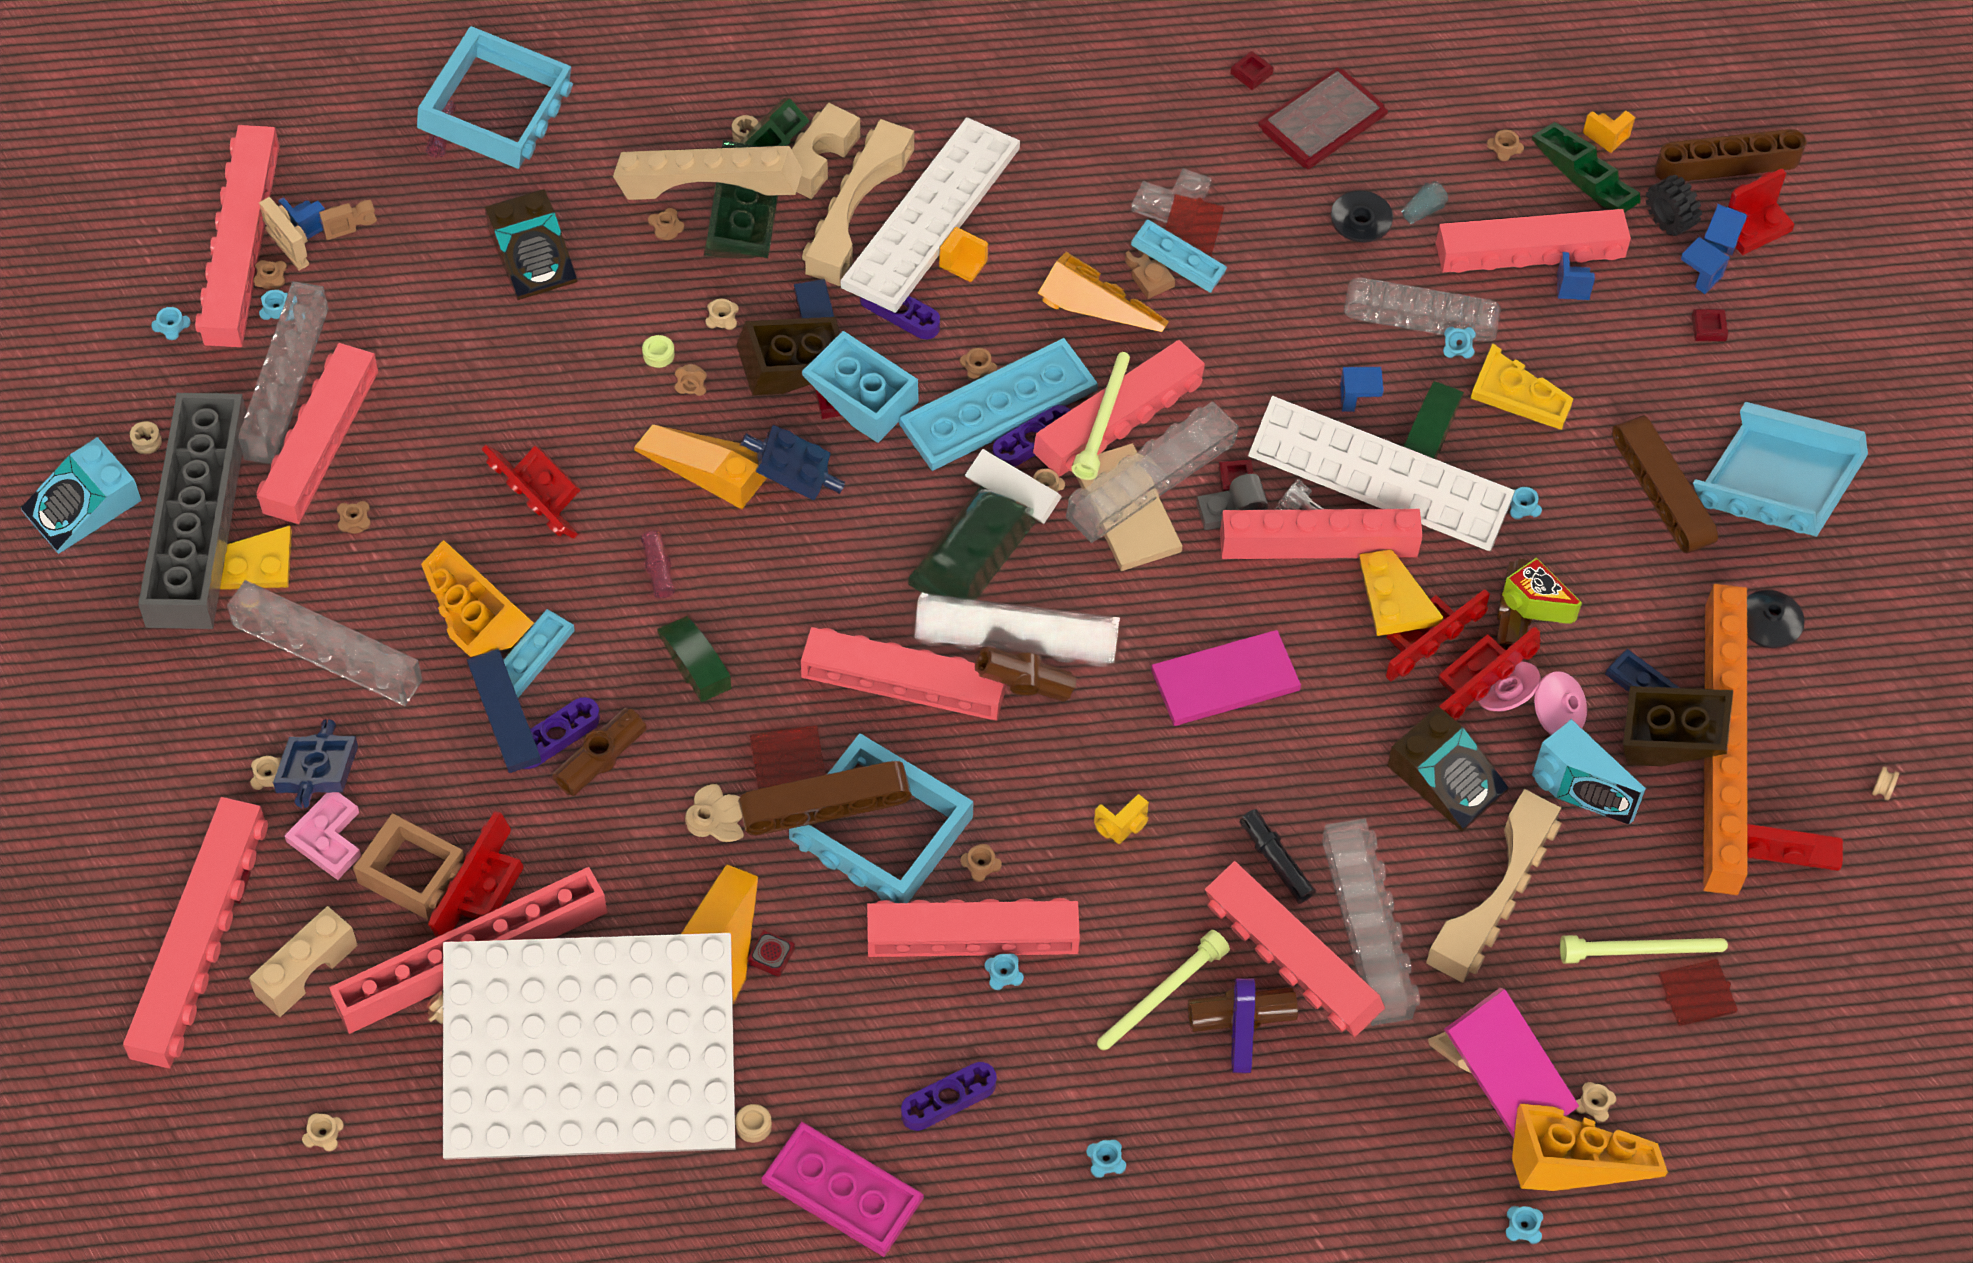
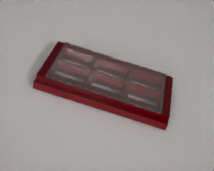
[1258,67,1388,170]

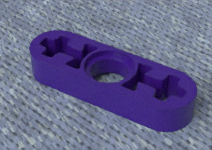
[859,296,940,339]
[993,405,1071,467]
[524,697,600,769]
[1231,978,1255,1073]
[901,1062,997,1131]

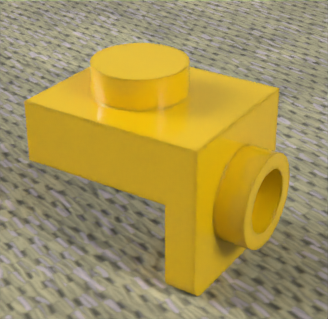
[1094,794,1149,844]

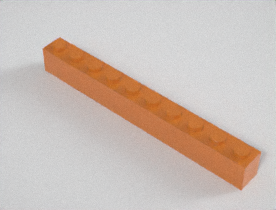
[1703,584,1747,895]

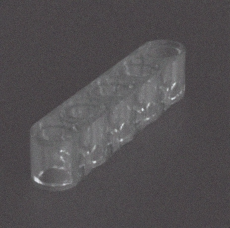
[1344,278,1501,342]

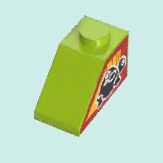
[1502,558,1582,624]

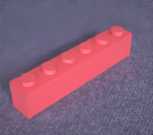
[1436,209,1631,273]
[1033,340,1205,477]
[257,343,378,524]
[1220,509,1423,559]
[801,627,1007,721]
[1205,861,1385,1037]
[867,898,1080,957]

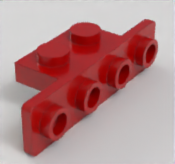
[481,444,581,539]
[1386,589,1490,682]
[1438,627,1540,721]
[429,811,524,937]
[1703,824,1843,871]

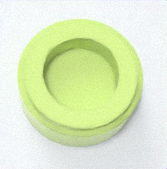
[642,335,675,368]

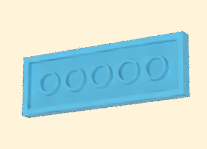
[899,338,1098,471]

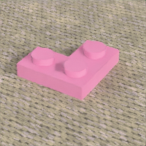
[285,792,361,880]

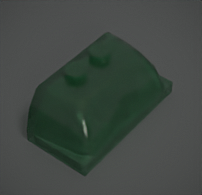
[703,140,778,259]
[908,486,1035,616]

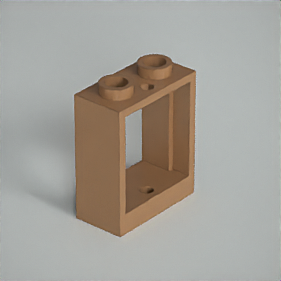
[353,813,465,920]

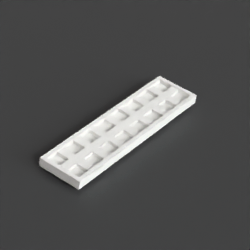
[841,117,1020,313]
[1248,396,1515,552]

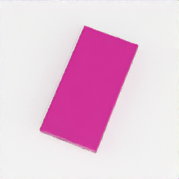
[1151,630,1301,726]
[1444,988,1579,1138]
[761,1121,924,1257]

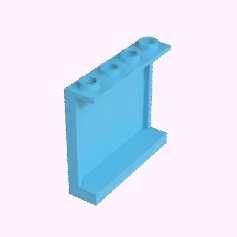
[1693,402,1868,537]

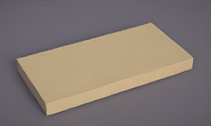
[1076,443,1182,571]

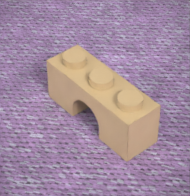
[791,103,860,199]
[249,906,358,1017]

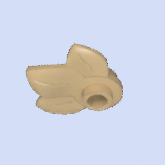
[685,784,744,842]

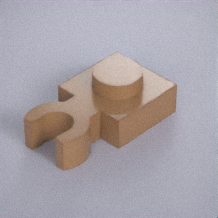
[319,200,377,240]
[1125,250,1175,299]

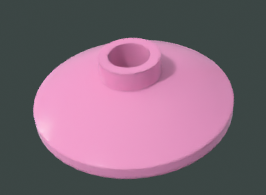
[1478,661,1541,711]
[1534,672,1587,735]

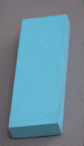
[1131,219,1227,293]
[503,609,575,698]

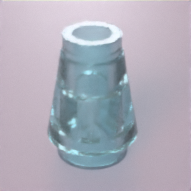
[1402,181,1448,224]

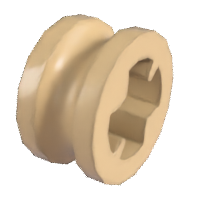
[732,115,759,144]
[130,421,162,454]
[1872,766,1899,801]

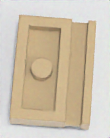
[259,197,309,271]

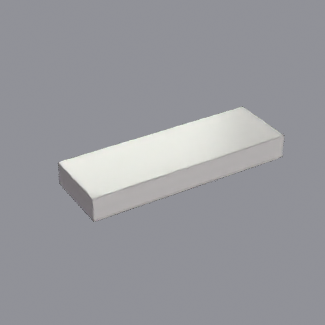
[965,449,1062,524]

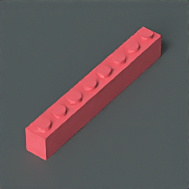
[195,125,280,347]
[123,797,268,1069]
[329,867,607,1034]

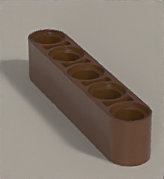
[1655,129,1807,181]
[1612,415,1718,553]
[738,761,912,836]

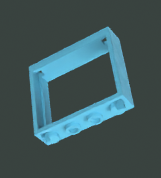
[417,26,573,169]
[789,733,973,903]

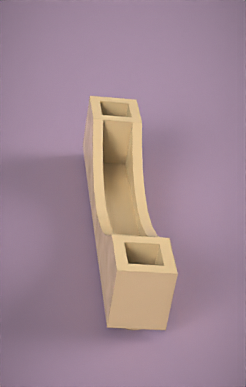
[802,119,914,286]
[613,146,803,200]
[1426,789,1562,983]

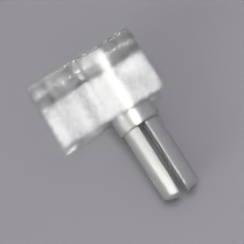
[1275,479,1323,510]

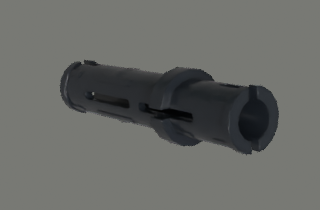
[1239,809,1316,904]

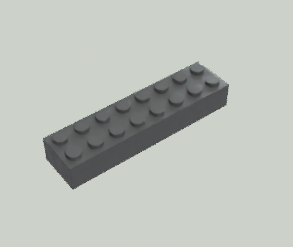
[138,393,248,629]

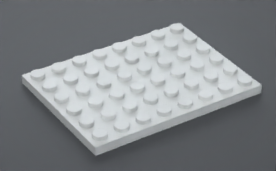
[443,933,736,1160]

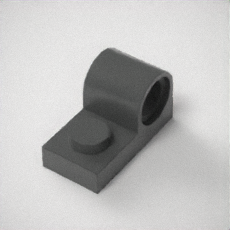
[1196,474,1269,530]

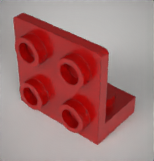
[1728,168,1795,256]

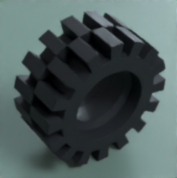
[1646,175,1702,236]

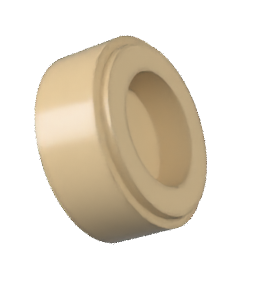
[735,1104,772,1143]

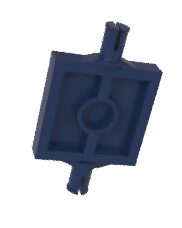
[740,425,845,500]
[273,719,358,808]

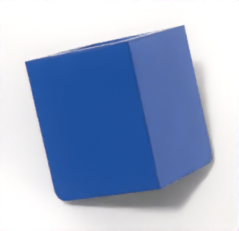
[278,197,325,239]
[1704,204,1747,256]
[1681,237,1730,294]
[1557,252,1595,300]
[1340,367,1384,412]

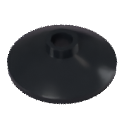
[1331,191,1393,243]
[1747,590,1805,648]

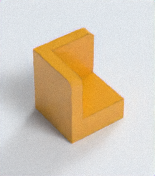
[1583,111,1635,153]
[939,227,988,282]

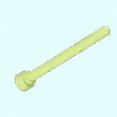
[1072,352,1130,480]
[1097,930,1230,1050]
[1560,935,1728,964]

